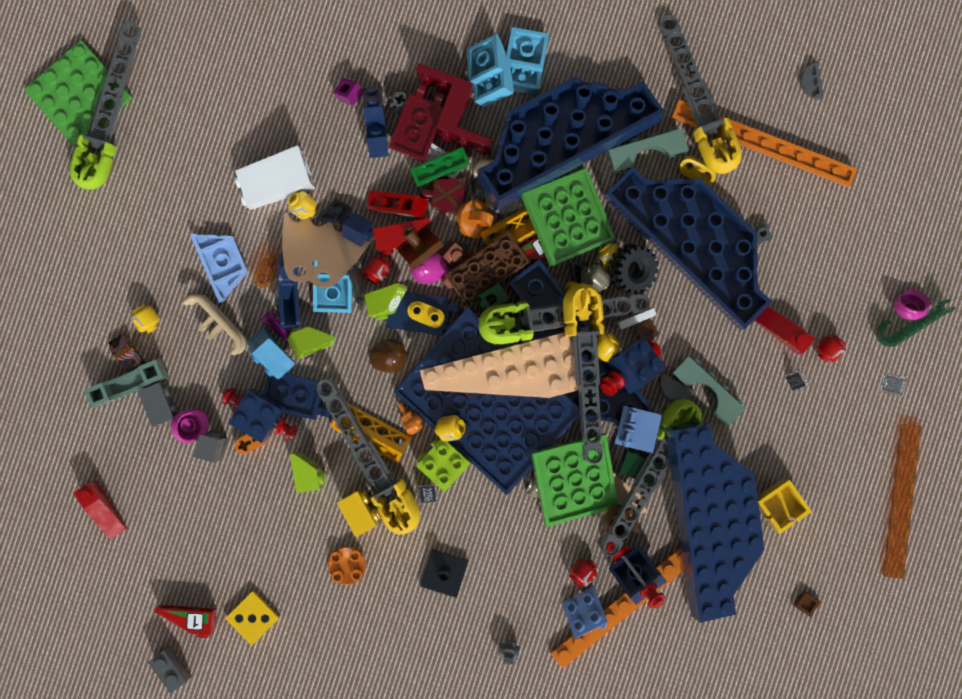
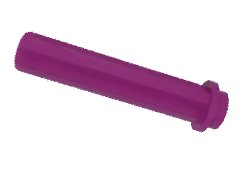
[261,311,312,359]

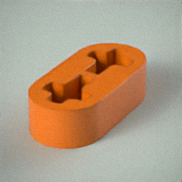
[235,434,270,454]

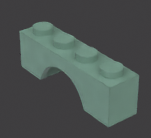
[607,127,689,175]
[670,356,745,426]
[84,359,169,408]

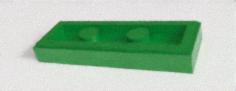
[410,146,470,187]

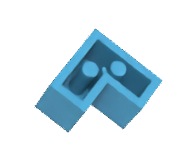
[247,327,295,379]

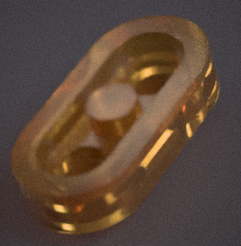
[253,252,277,289]

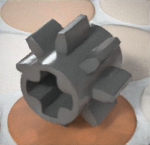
[389,89,409,113]
[499,639,520,665]

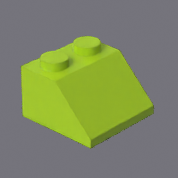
[290,451,327,493]

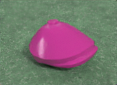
[410,253,448,284]
[893,289,932,321]
[170,409,209,444]

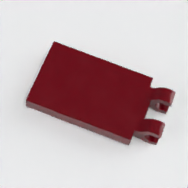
[389,83,445,163]

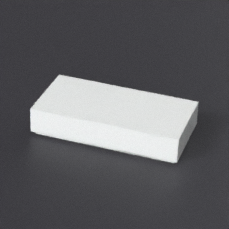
[615,307,656,329]

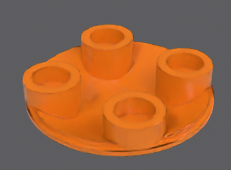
[328,546,366,585]

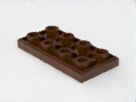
[444,230,530,306]

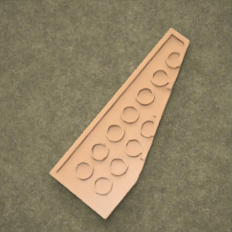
[420,333,586,398]

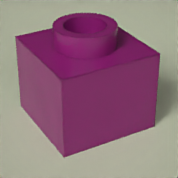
[333,78,363,106]

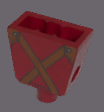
[421,178,466,216]

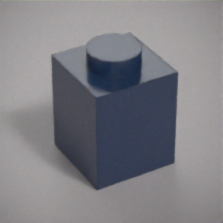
[342,212,373,247]

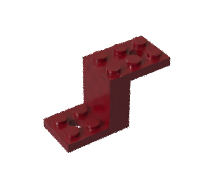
[416,63,494,156]

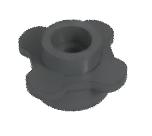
[752,223,773,244]

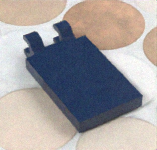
[386,292,461,336]
[263,373,332,420]

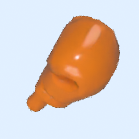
[398,403,422,435]

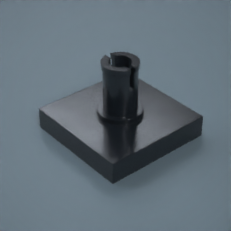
[420,549,468,598]

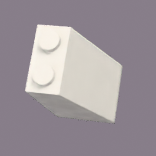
[234,146,315,210]

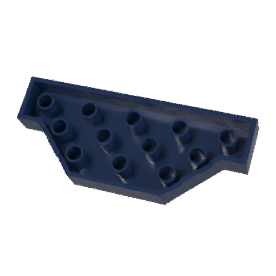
[477,77,664,210]
[604,167,772,330]
[508,259,655,430]
[665,421,765,623]

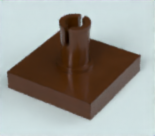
[398,227,444,270]

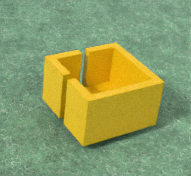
[758,478,812,534]
[337,488,380,537]

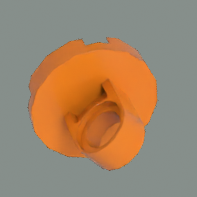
[456,200,494,238]

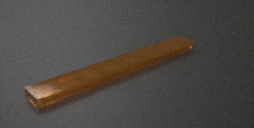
[883,423,922,579]

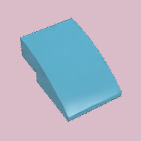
[506,27,549,96]
[467,34,514,107]
[313,261,354,313]

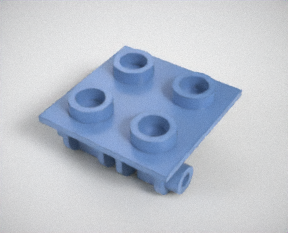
[615,406,662,453]
[562,586,608,639]

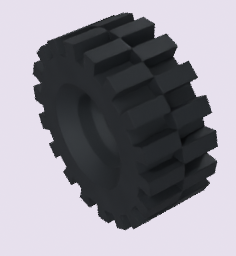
[608,244,659,294]

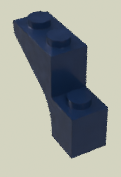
[363,86,389,158]
[274,253,300,328]

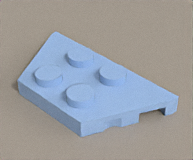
[190,234,249,303]

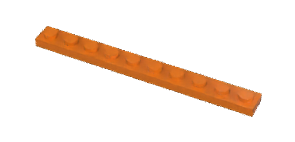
[671,100,857,187]
[550,546,684,669]

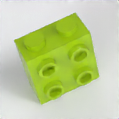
[416,438,471,492]

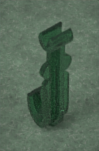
[876,299,955,347]

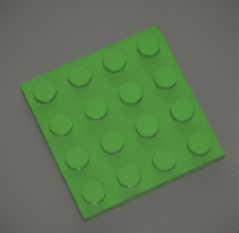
[24,40,133,148]
[521,168,616,267]
[531,433,618,527]

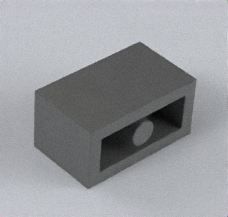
[138,383,178,427]
[193,430,227,462]
[148,645,192,694]

